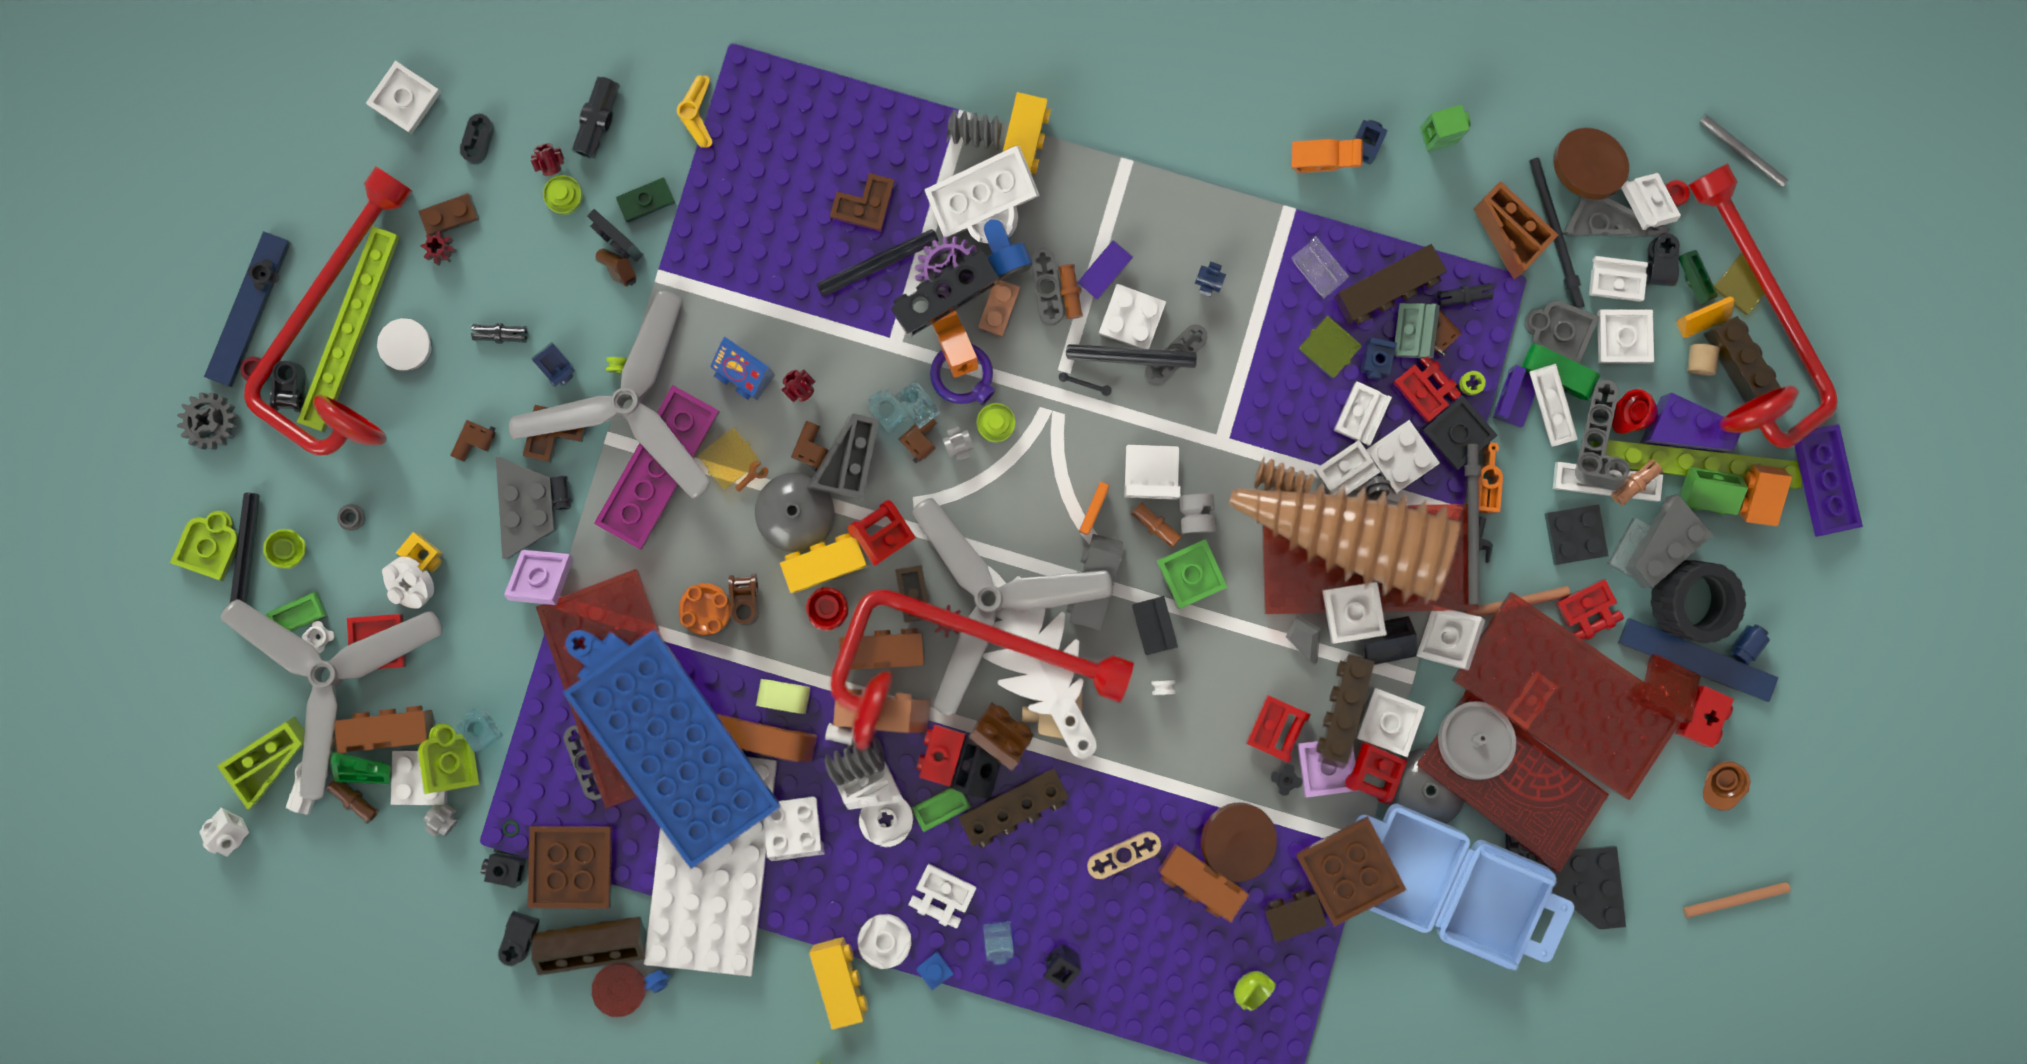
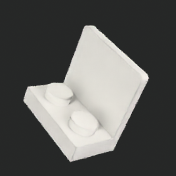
[1124,445,1180,500]
[764,797,825,861]

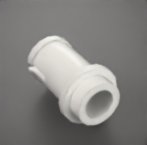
[825,723,855,748]

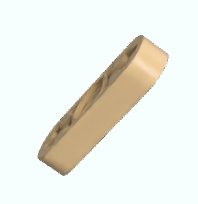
[1087,831,1161,879]

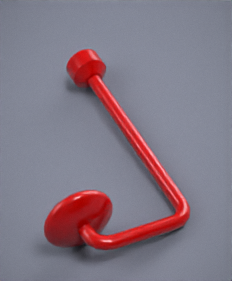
[1688,163,1838,449]
[244,166,413,456]
[830,589,1134,751]

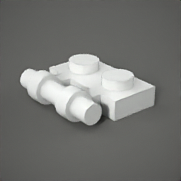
[909,863,977,929]

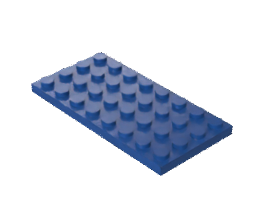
[563,629,781,869]

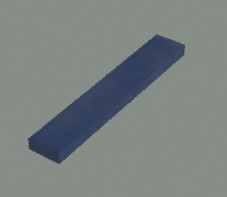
[204,231,291,387]
[1618,618,1779,702]

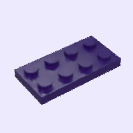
[1794,424,1863,537]

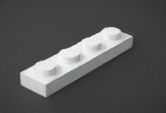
[1553,462,1663,502]

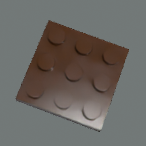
[1295,816,1407,927]
[528,826,613,909]

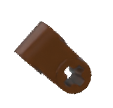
[728,573,759,626]

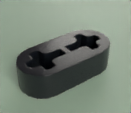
[460,113,494,164]

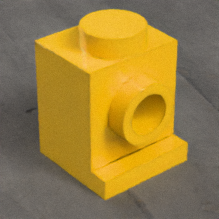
[396,532,443,572]

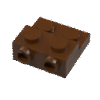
[969,702,1034,770]

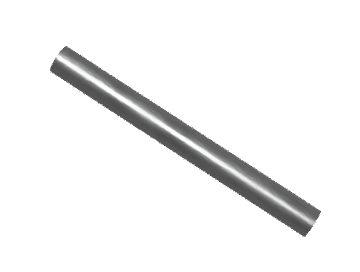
[1699,115,1788,188]

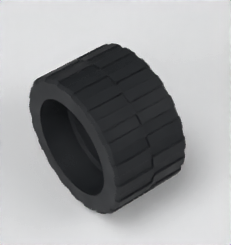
[1650,560,1746,643]

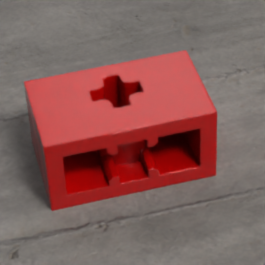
[1675,686,1734,748]

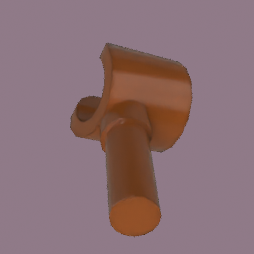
[735,461,768,492]

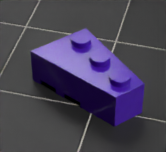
[1640,393,1741,453]

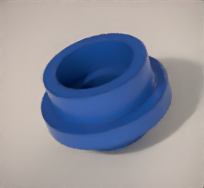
[644,969,671,993]

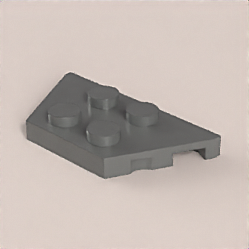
[496,457,556,559]

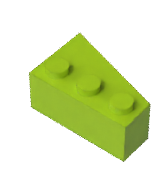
[217,716,305,810]

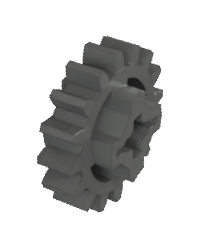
[177,392,239,450]

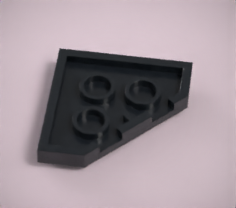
[1535,846,1626,930]

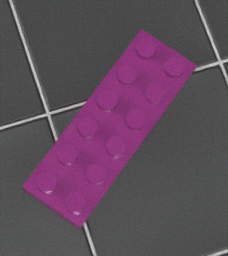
[594,385,720,550]

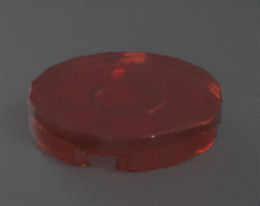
[591,962,646,1017]

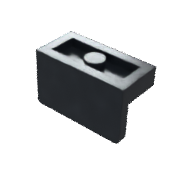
[1132,596,1178,655]
[1359,616,1417,665]

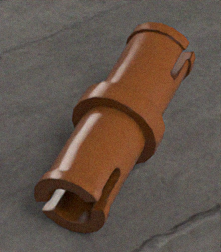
[1058,264,1083,320]
[1131,502,1182,549]

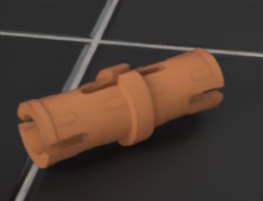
[1611,459,1663,507]

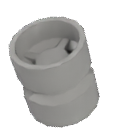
[1179,494,1216,534]

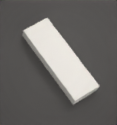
[1529,364,1578,447]

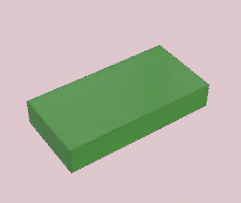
[265,592,328,632]
[911,788,971,832]

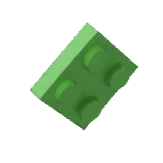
[1156,539,1227,609]

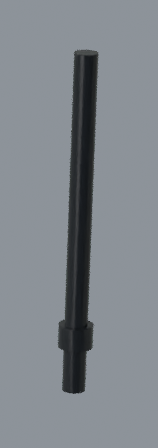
[1529,157,1585,308]

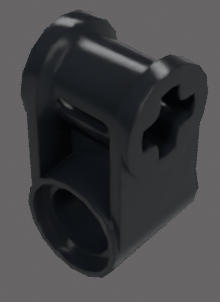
[1646,234,1680,286]
[270,360,306,412]
[498,911,540,966]

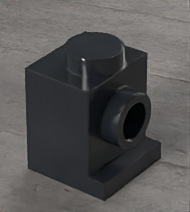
[481,853,526,888]
[1043,943,1082,990]

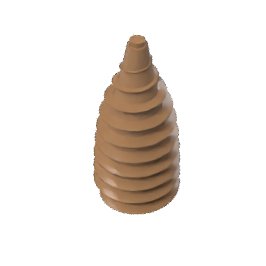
[1229,483,1460,605]

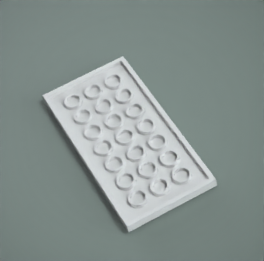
[644,757,777,976]

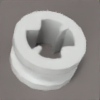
[1151,680,1176,695]

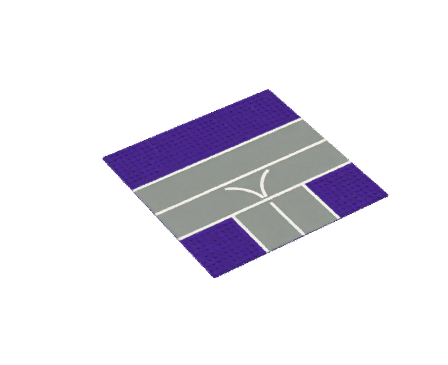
[480,43,1527,1064]

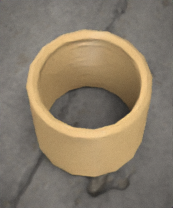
[1687,344,1720,375]

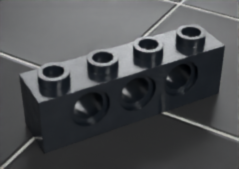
[890,251,999,339]

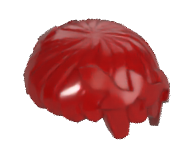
[806,587,848,631]

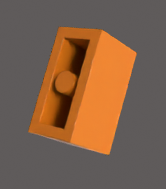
[1738,464,1792,527]

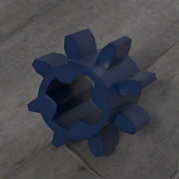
[1195,261,1226,297]

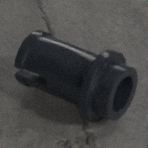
[550,476,573,510]

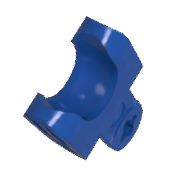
[566,630,630,679]

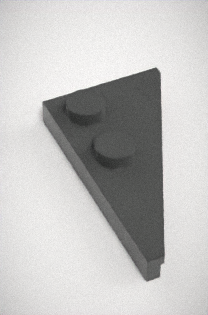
[1563,197,1670,237]

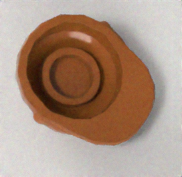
[1703,761,1751,811]

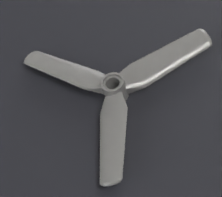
[509,290,710,499]
[912,498,1113,716]
[220,599,443,800]

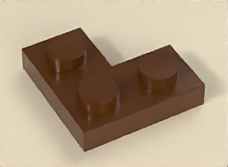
[830,173,895,232]
[523,405,586,462]

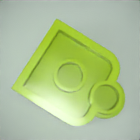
[170,510,238,582]
[418,723,479,794]

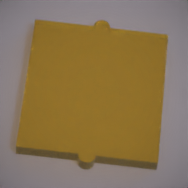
[1714,253,1776,315]
[697,427,761,490]

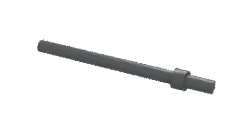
[1465,444,1481,604]

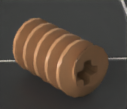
[1254,457,1314,493]

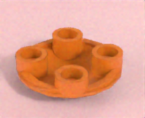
[679,583,731,636]

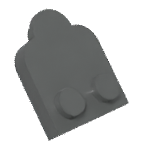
[1525,301,1599,364]

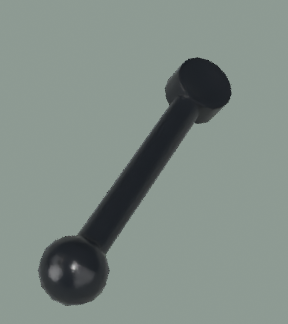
[1058,372,1112,396]

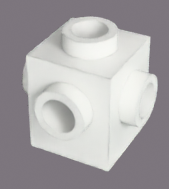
[200,807,249,857]

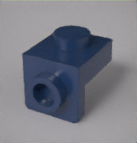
[532,342,575,387]

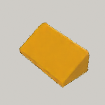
[1676,296,1734,338]

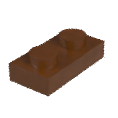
[419,193,479,236]

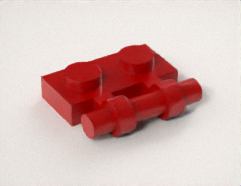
[1393,357,1462,423]
[1556,579,1624,643]

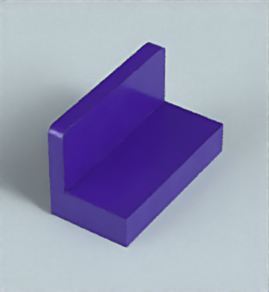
[1492,365,1535,428]

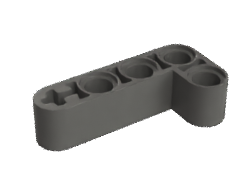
[1575,380,1630,490]

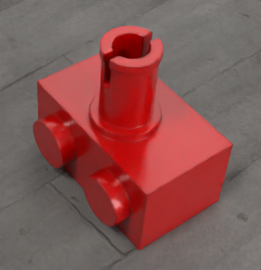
[916,724,966,786]

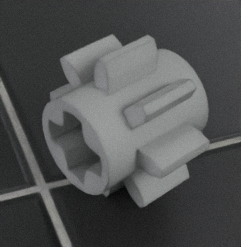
[943,426,974,461]
[423,804,458,837]

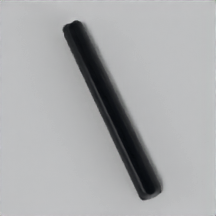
[817,229,939,296]
[1066,344,1197,368]
[230,492,260,603]

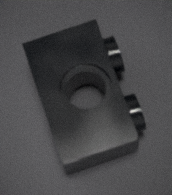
[950,736,1001,800]

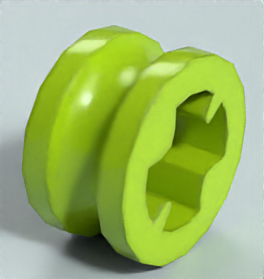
[605,357,627,374]
[1459,371,1485,396]

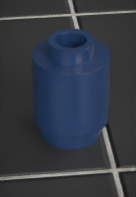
[1730,624,1770,665]

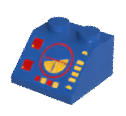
[710,337,775,400]

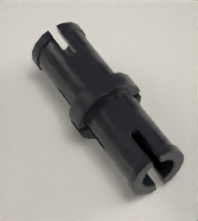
[1437,283,1494,308]
[471,323,528,344]

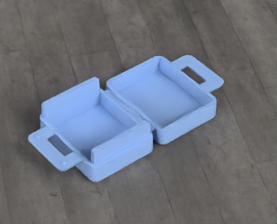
[1356,804,1574,971]

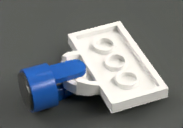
[924,146,1040,281]

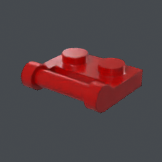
[848,500,916,566]
[1245,695,1311,763]
[1345,742,1407,805]

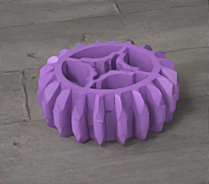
[915,237,976,305]

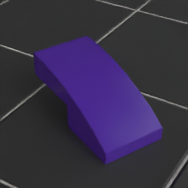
[1077,240,1133,299]

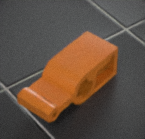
[1292,139,1363,173]
[932,310,979,378]
[1479,442,1503,514]

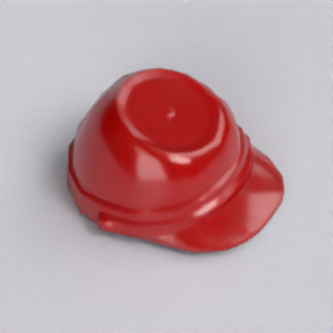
[1611,389,1658,434]

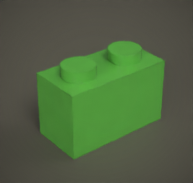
[1420,104,1471,152]
[1680,467,1748,515]

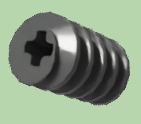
[946,110,1002,150]
[825,737,885,786]

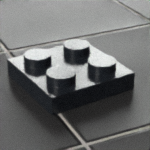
[587,209,643,262]
[1421,395,1498,471]
[1544,504,1609,565]

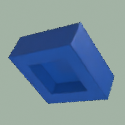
[916,951,954,990]

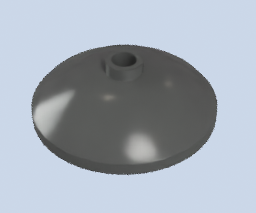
[755,472,835,552]
[1389,749,1466,824]

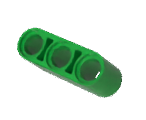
[1521,344,1600,401]

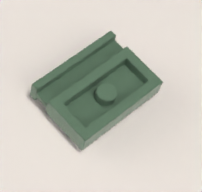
[1394,303,1440,358]

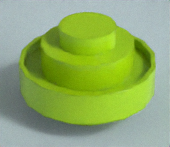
[543,175,583,215]
[976,403,1016,443]

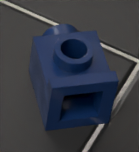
[1354,120,1388,165]
[1360,337,1397,380]

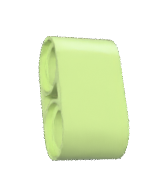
[756,679,811,714]

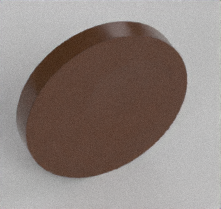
[1553,128,1629,200]
[1201,802,1277,882]

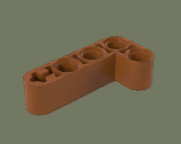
[716,714,818,762]

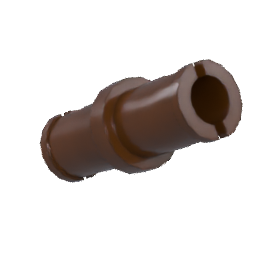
[326,779,379,824]

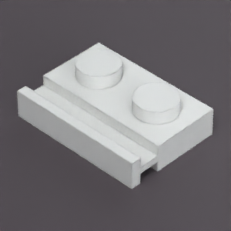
[1621,173,1681,230]
[1589,256,1648,302]
[1334,381,1392,446]
[1314,440,1381,495]

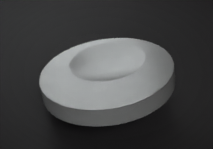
[1438,702,1516,780]

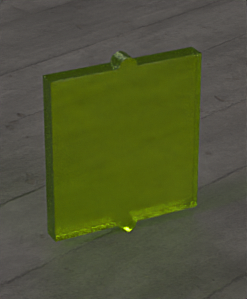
[1298,316,1362,378]

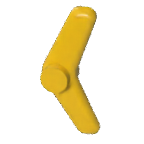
[677,75,712,148]

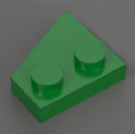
[331,753,392,785]

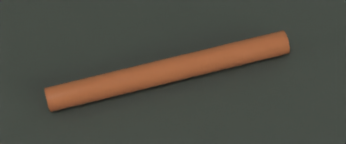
[1464,586,1570,617]
[1683,882,1791,918]

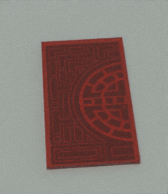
[1416,688,1609,872]

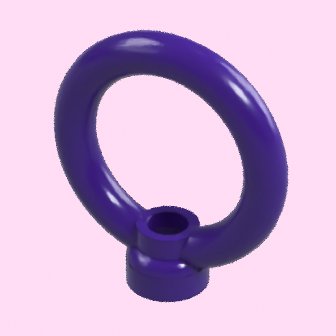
[930,344,996,405]

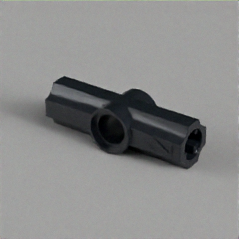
[572,76,620,159]

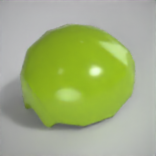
[263,529,306,569]
[1234,971,1276,1011]

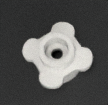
[302,621,335,653]

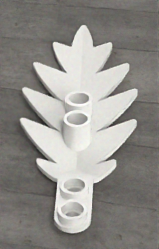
[983,566,1096,758]

